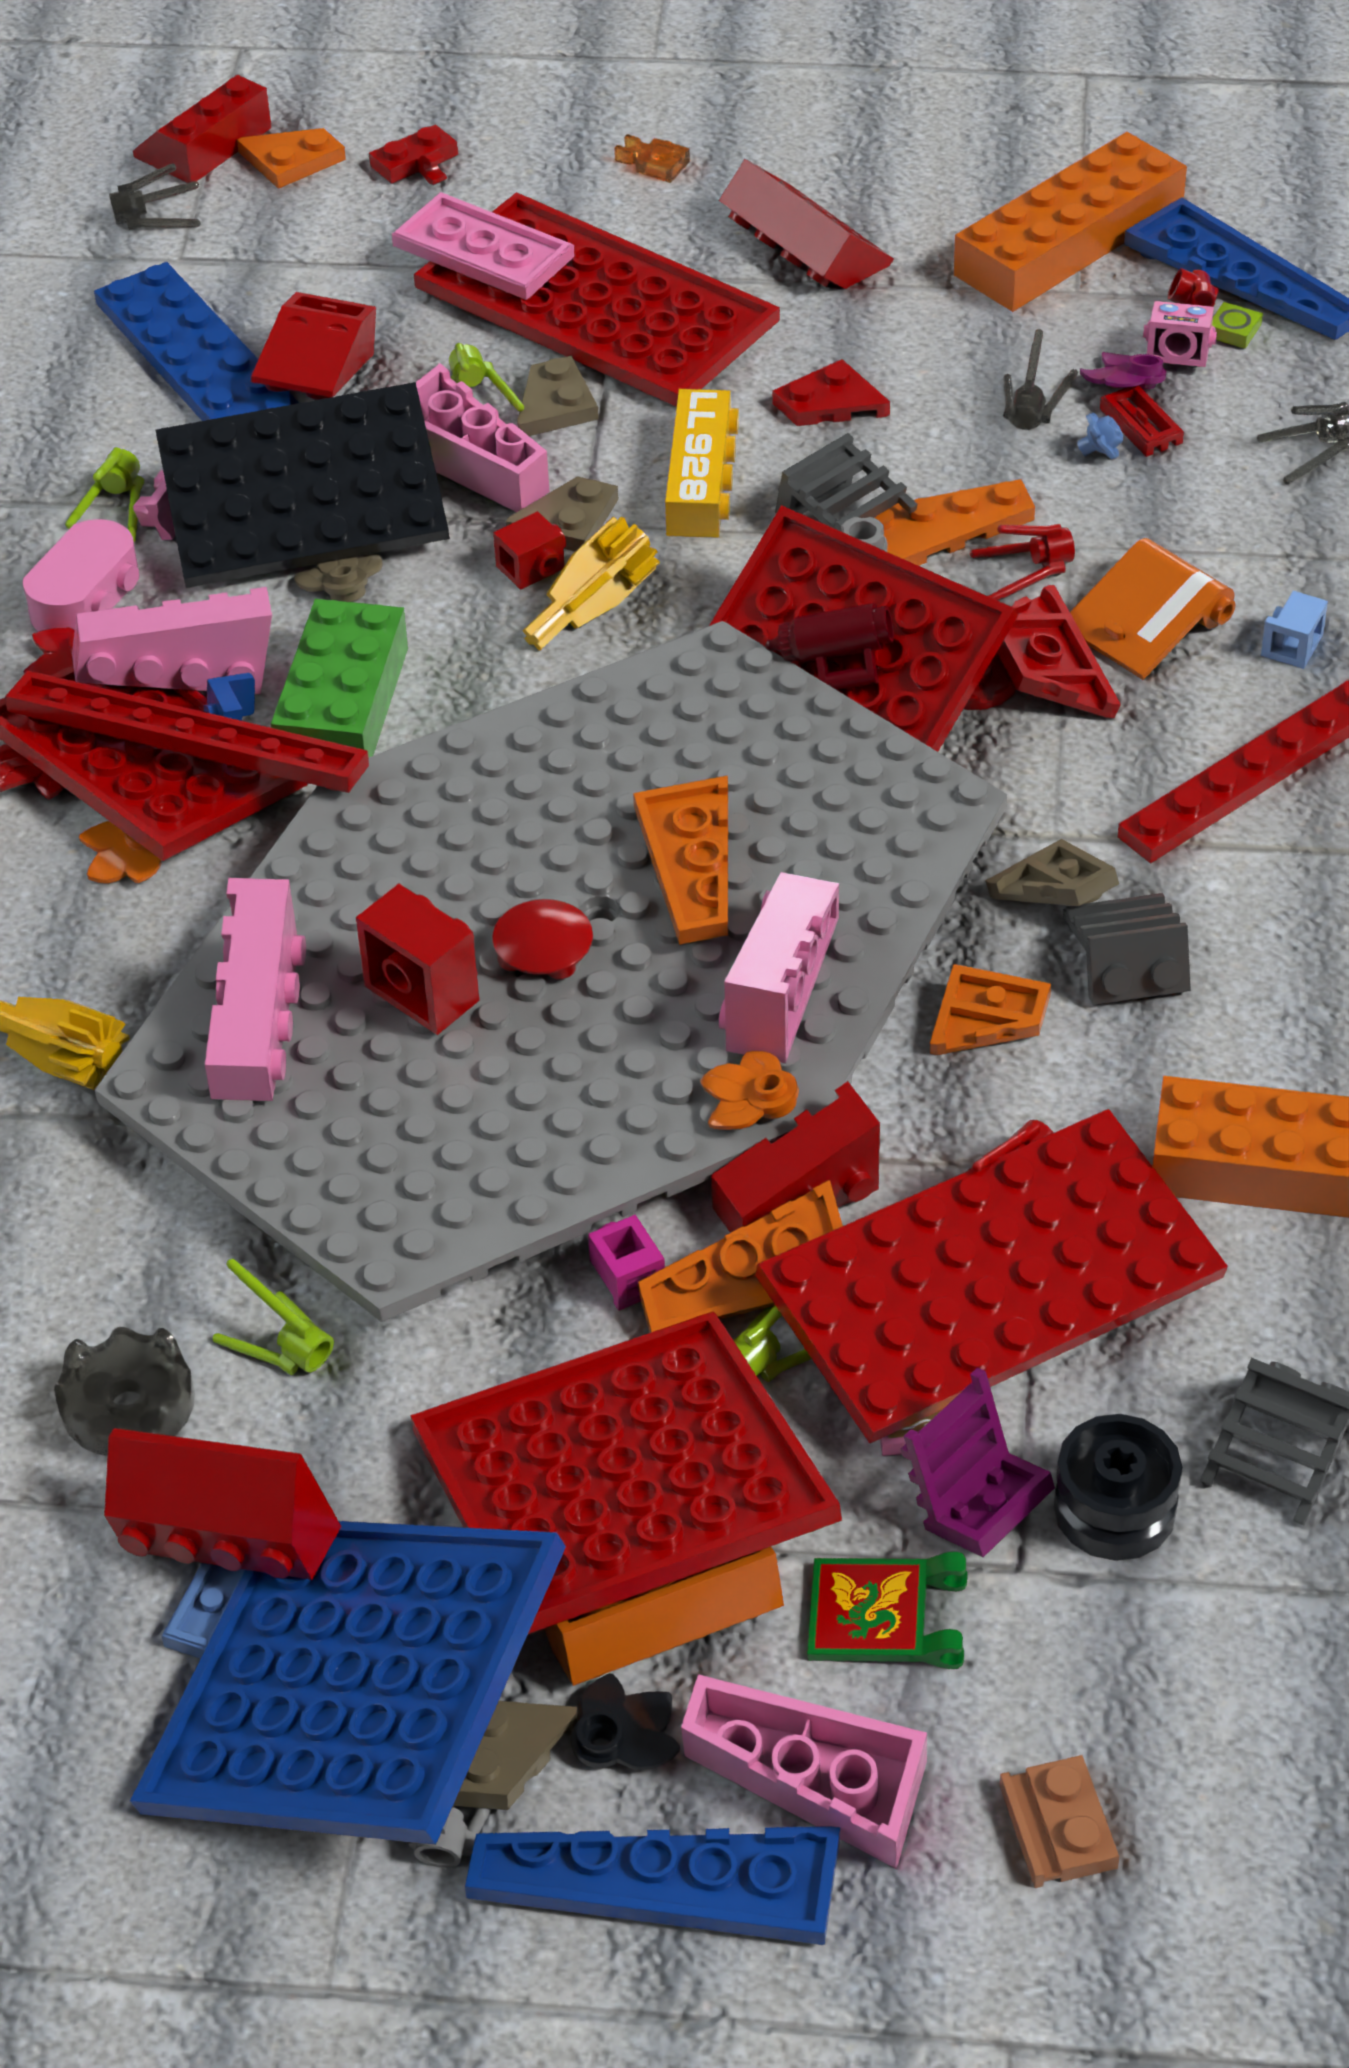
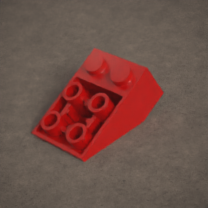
[251,292,376,400]

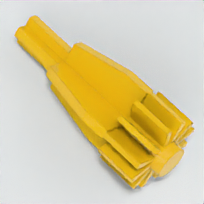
[522,516,660,650]
[0,997,130,1090]

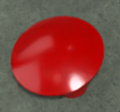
[492,899,593,979]

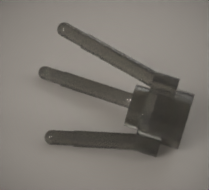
[109,163,201,230]
[1003,329,1078,430]
[1257,401,1349,485]

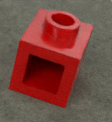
[493,511,566,590]

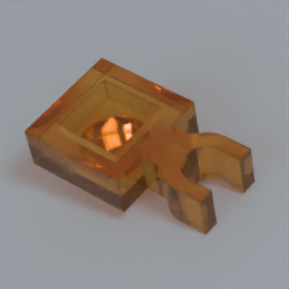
[614,134,690,183]

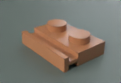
[1000,1755,1119,1888]

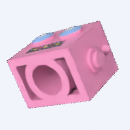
[1143,301,1217,367]

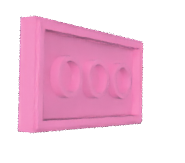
[392,192,575,300]

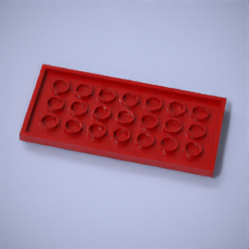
[414,192,780,407]
[755,1109,1228,1444]

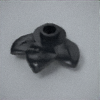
[571,1673,680,1770]

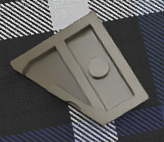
[517,356,599,436]
[506,476,619,551]
[985,839,1119,906]
[453,1701,578,1810]

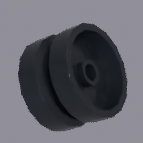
[1054,1414,1183,1561]

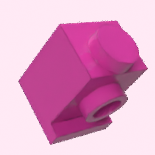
[588,1214,665,1311]

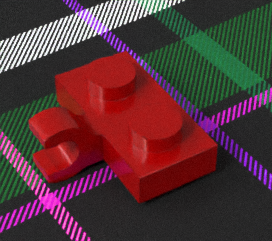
[369,124,458,185]

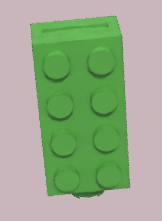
[271,599,408,758]

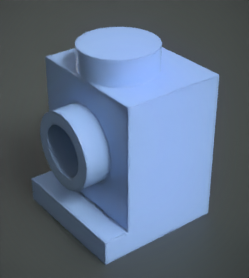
[1261,591,1328,669]

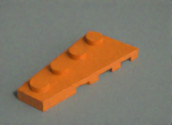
[637,1180,843,1333]

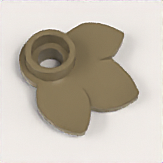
[294,554,383,602]

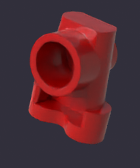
[1167,268,1218,307]

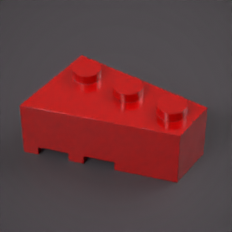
[711,1081,880,1233]

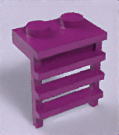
[901,1367,1055,1557]

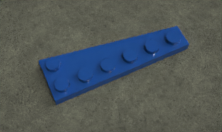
[1124,197,1349,340]
[465,1826,840,1945]

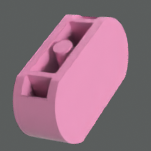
[23,519,139,632]

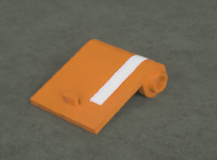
[1070,538,1236,680]

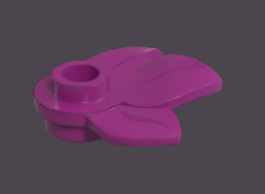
[1080,352,1166,389]

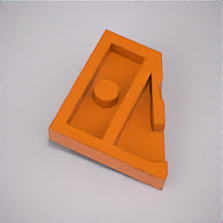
[237,128,346,189]
[930,964,1051,1055]

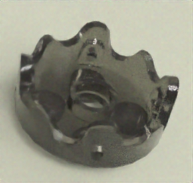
[54,1327,195,1456]

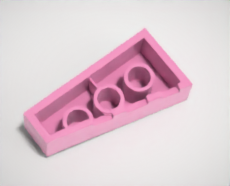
[416,363,550,512]
[72,587,272,694]
[719,872,839,1063]
[205,878,306,1101]
[681,1674,927,1869]

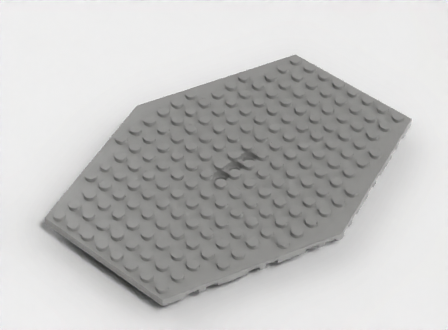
[95,621,1007,1322]

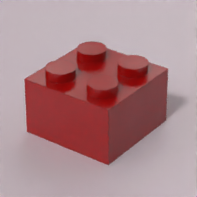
[356,883,480,1035]

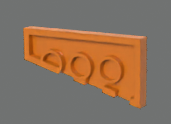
[874,479,1035,566]
[633,775,728,945]

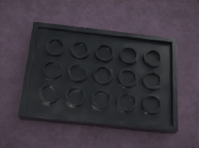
[155,382,450,588]

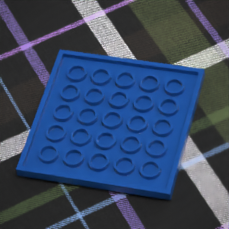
[130,1521,566,1845]

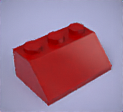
[133,75,272,185]

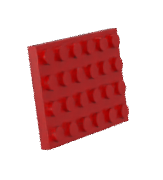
[709,505,1018,752]
[0,665,308,861]

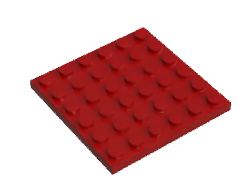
[410,1311,842,1634]

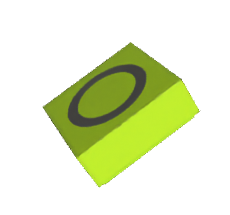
[1212,302,1263,349]

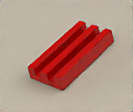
[1100,385,1184,457]

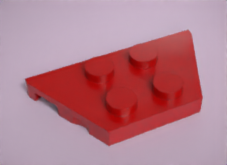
[997,585,1121,718]

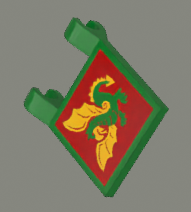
[807,1552,968,1669]

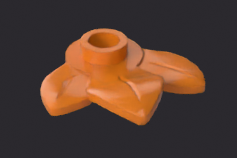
[79,821,162,883]
[700,1051,799,1130]

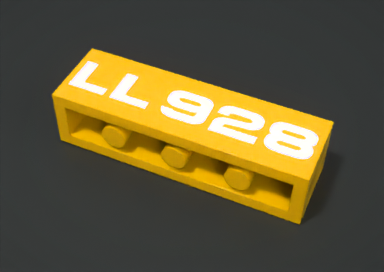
[665,389,739,538]

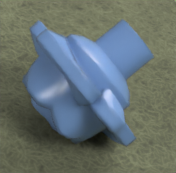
[1077,413,1123,459]

